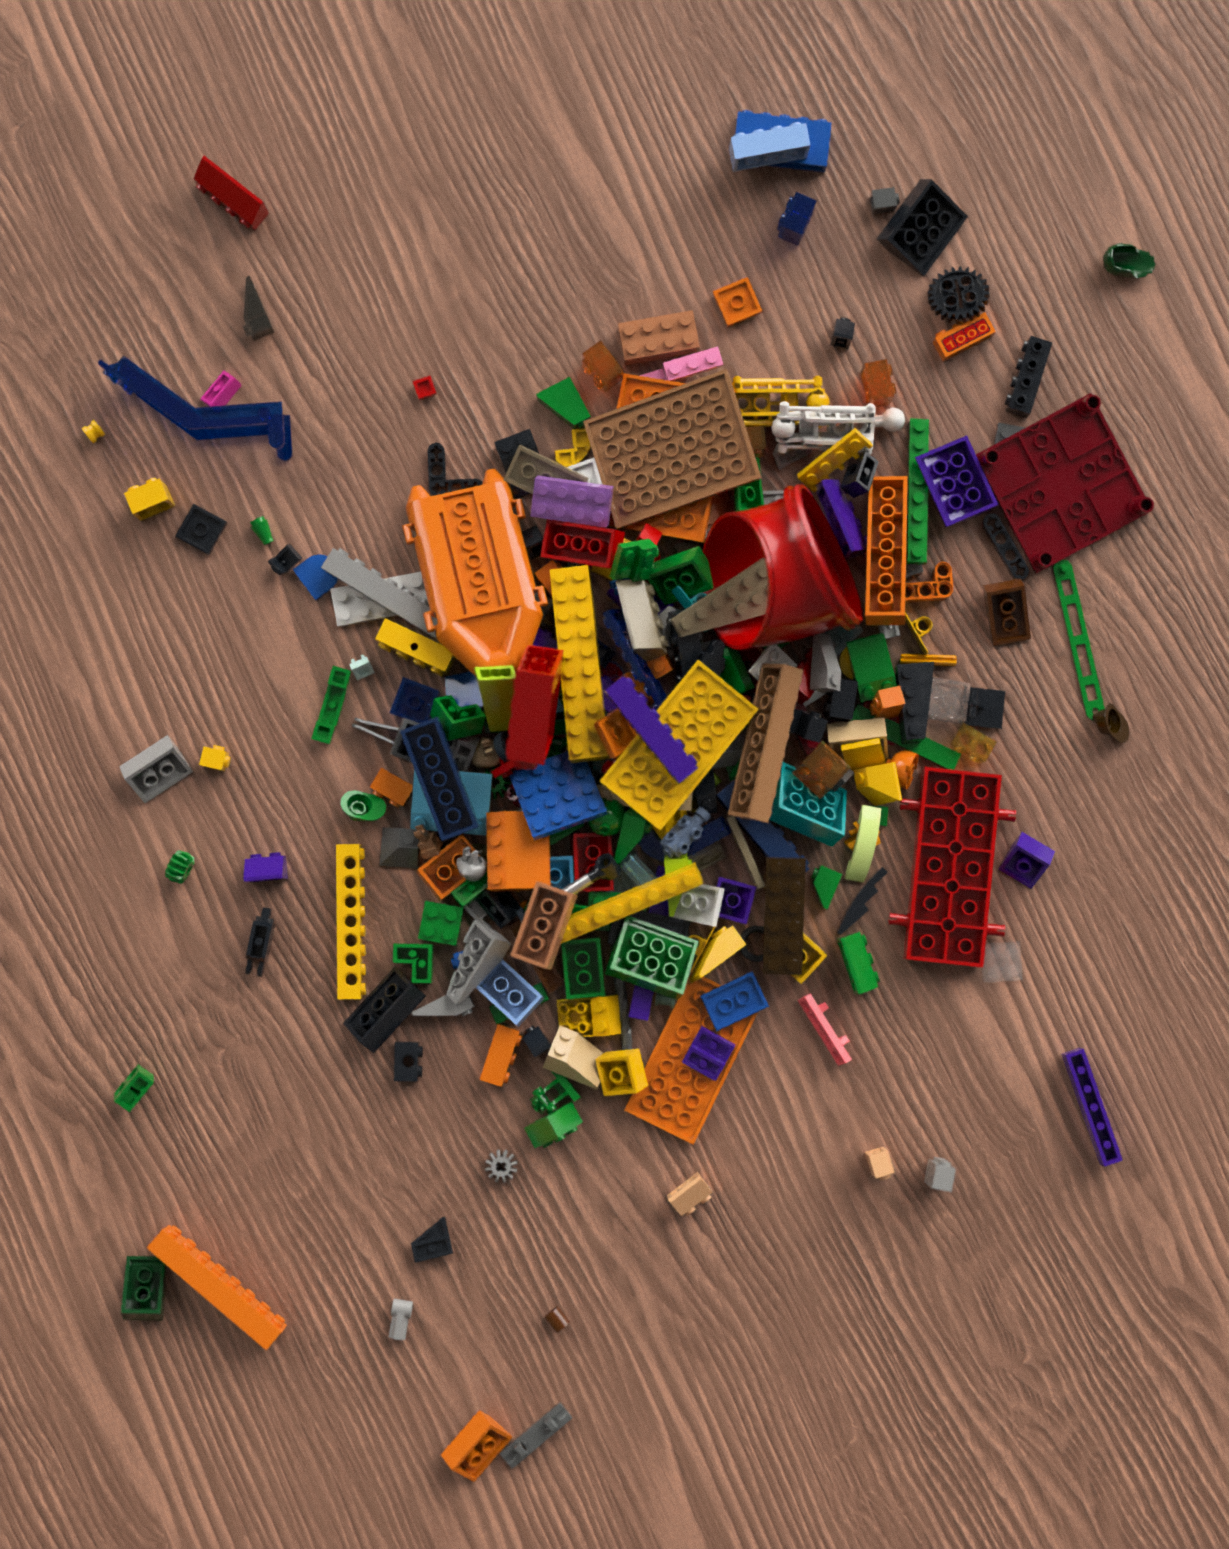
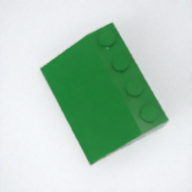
[605,915,699,1000]

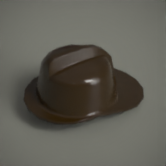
[1092,703,1129,743]

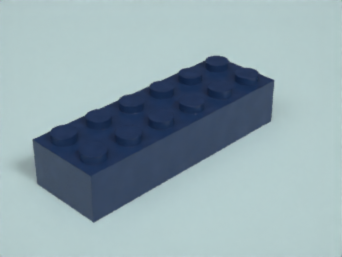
[400,717,480,841]
[716,780,810,873]

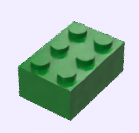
[561,938,605,999]

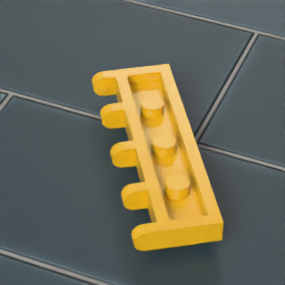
[797,428,873,492]

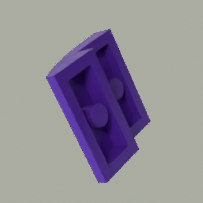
[682,1026,735,1081]

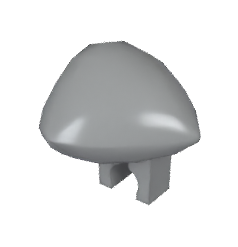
[456,846,487,882]

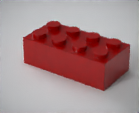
[540,519,625,569]

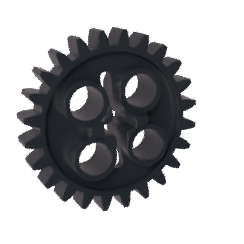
[928,266,990,324]

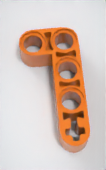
[906,562,953,603]

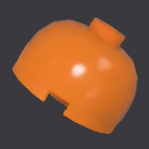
[886,750,919,789]

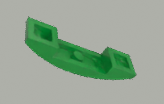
[311,666,352,744]

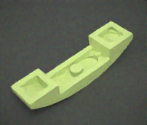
[845,805,881,883]

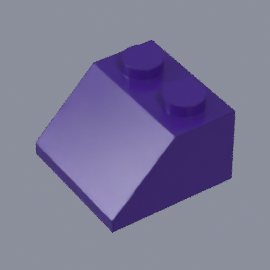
[998,832,1055,889]
[243,852,288,882]
[717,877,757,924]

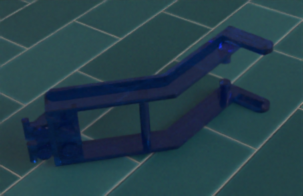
[98,356,293,461]

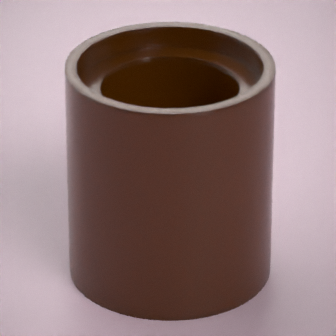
[544,1306,570,1333]

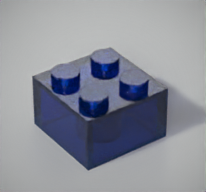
[777,192,817,246]
[389,677,441,723]

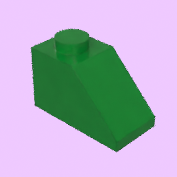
[811,865,842,910]

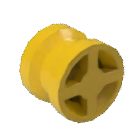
[82,420,106,444]

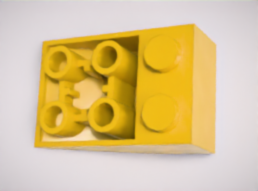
[556,995,621,1037]

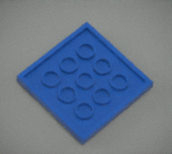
[509,751,607,841]

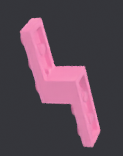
[639,346,723,383]

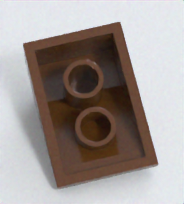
[983,579,1031,646]

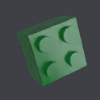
[418,901,465,946]

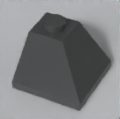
[379,827,420,869]

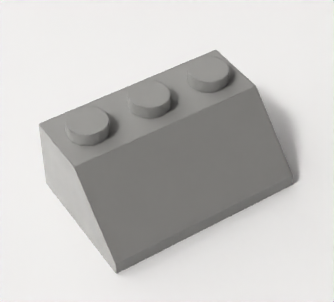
[119,735,193,803]

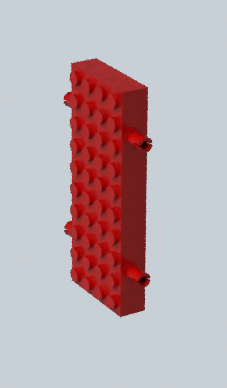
[888,767,1016,968]

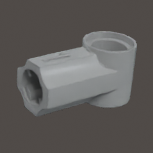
[389,1298,413,1340]

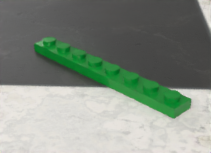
[907,418,929,565]

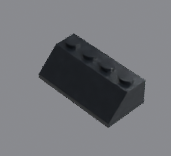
[343,966,426,1053]

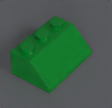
[732,457,764,512]
[647,546,713,605]
[837,932,880,995]

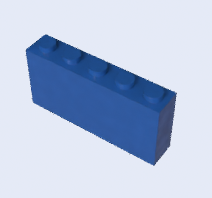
[735,110,832,173]

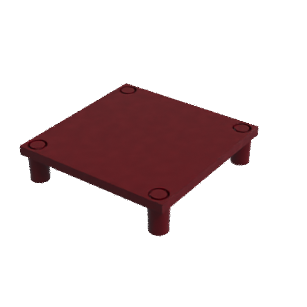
[976,393,1154,574]

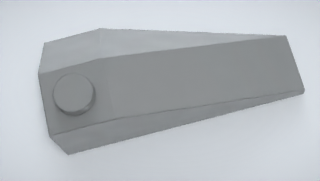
[446,920,511,1005]

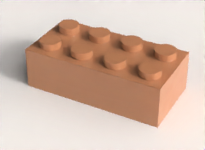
[618,310,700,366]
[510,881,578,970]

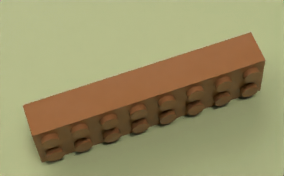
[728,663,803,823]

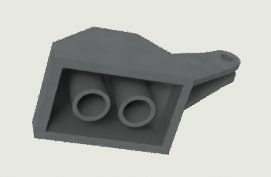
[352,717,458,763]

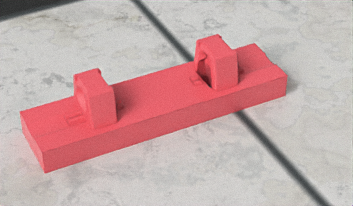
[797,993,852,1066]

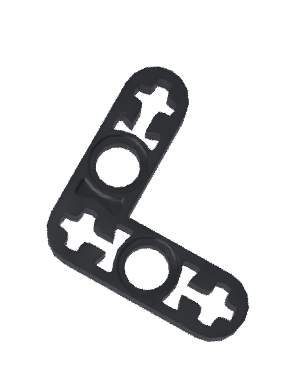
[428,443,482,496]

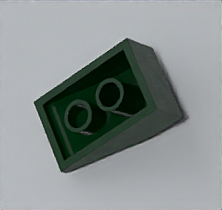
[121,1256,166,1321]

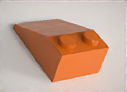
[416,834,481,902]

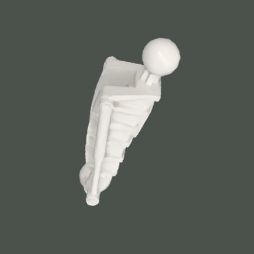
[771,401,905,454]

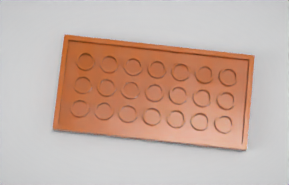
[624,971,758,1145]

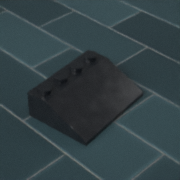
[876,179,968,276]

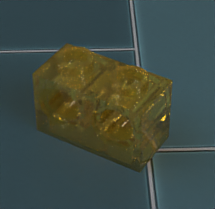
[950,723,997,764]

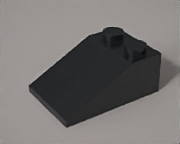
[494,429,539,499]

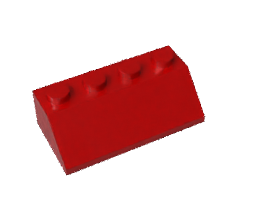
[193,155,269,231]

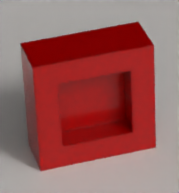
[412,375,437,401]

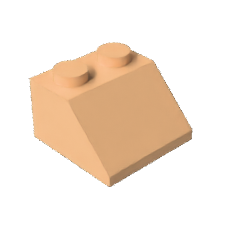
[667,1172,713,1216]

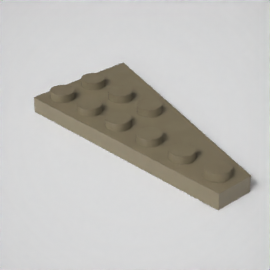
[670,558,768,637]

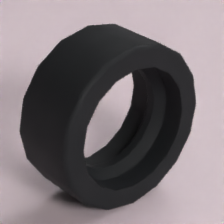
[740,926,764,962]

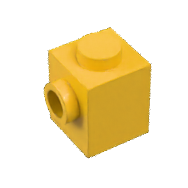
[199,745,231,772]

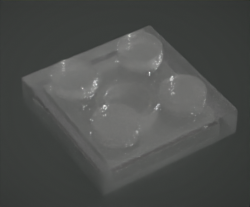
[982,941,1023,983]

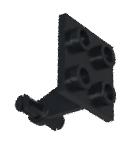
[963,687,1005,729]

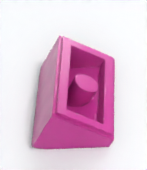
[200,371,242,413]

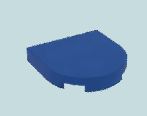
[293,555,338,600]

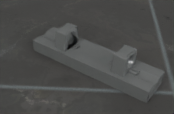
[500,1402,572,1469]

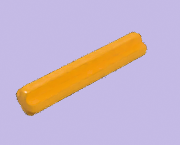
[900,654,957,666]

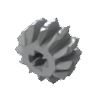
[485,1149,518,1183]

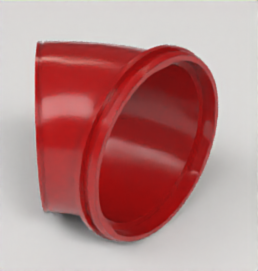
[702,484,864,650]

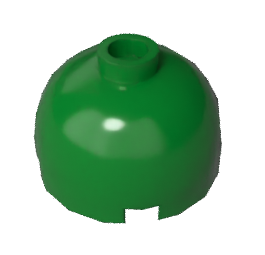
[588,798,626,837]

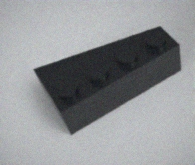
[893,662,934,744]

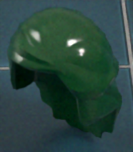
[1103,243,1156,278]

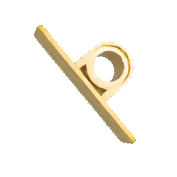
[905,612,932,655]
[688,926,715,972]

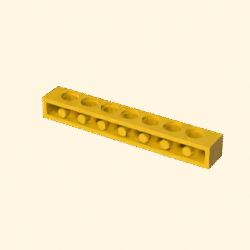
[336,844,366,999]

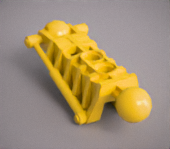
[732,376,830,429]

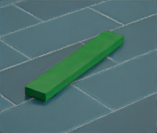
[851,704,961,770]

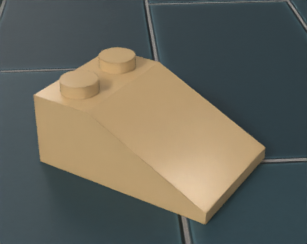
[543,1026,603,1089]

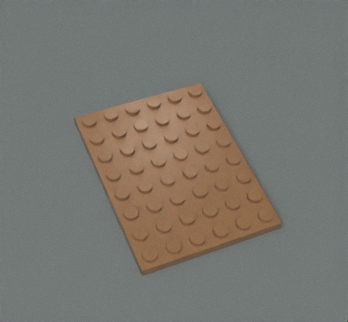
[583,369,762,530]

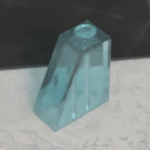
[620,850,658,886]

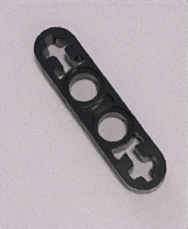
[982,513,1029,580]

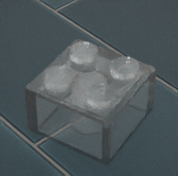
[928,677,971,724]

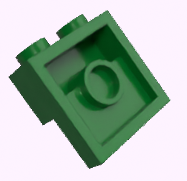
[609,539,659,582]

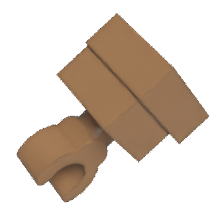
[413,824,442,859]

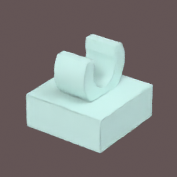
[349,654,375,680]

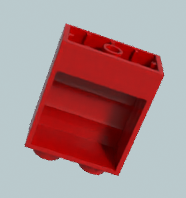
[506,645,564,770]

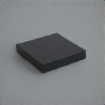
[175,503,228,555]

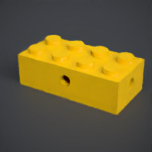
[375,618,456,677]

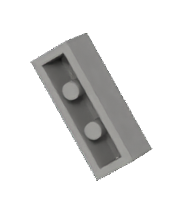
[924,1157,956,1192]

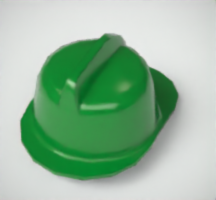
[340,790,386,821]

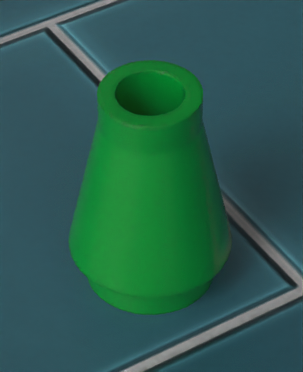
[250,516,274,546]

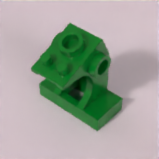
[529,1071,581,1114]

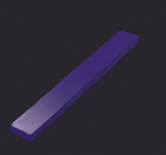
[628,866,669,1021]

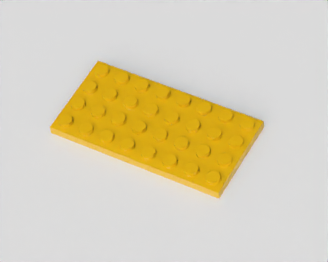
[599,660,759,831]

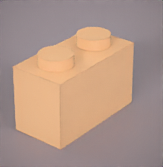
[865,1147,895,1180]

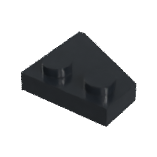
[411,1216,454,1263]

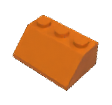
[441,1410,513,1482]

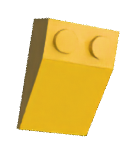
[689,926,746,983]

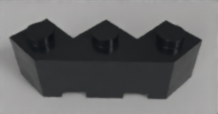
[750,693,828,743]

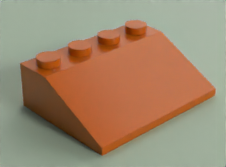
[486,811,551,892]

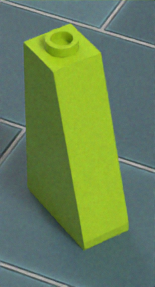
[474,665,515,732]

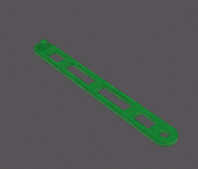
[1053,560,1105,721]

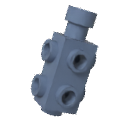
[660,807,711,858]

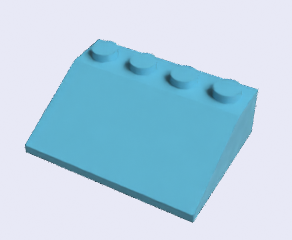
[410,770,492,836]

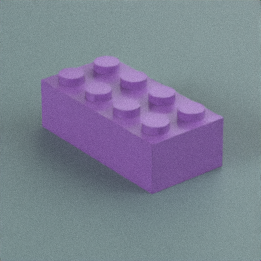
[530,475,614,527]

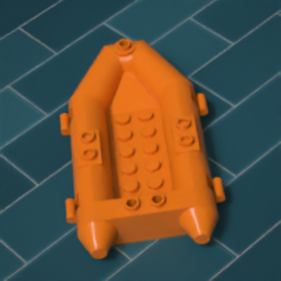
[402,469,548,676]

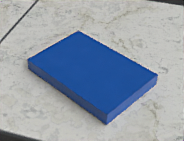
[700,971,769,1031]

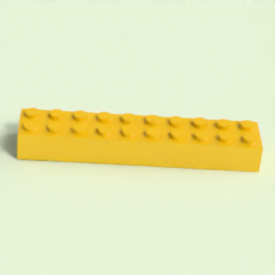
[550,565,610,763]

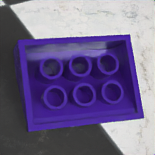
[915,436,998,527]
[816,479,867,560]

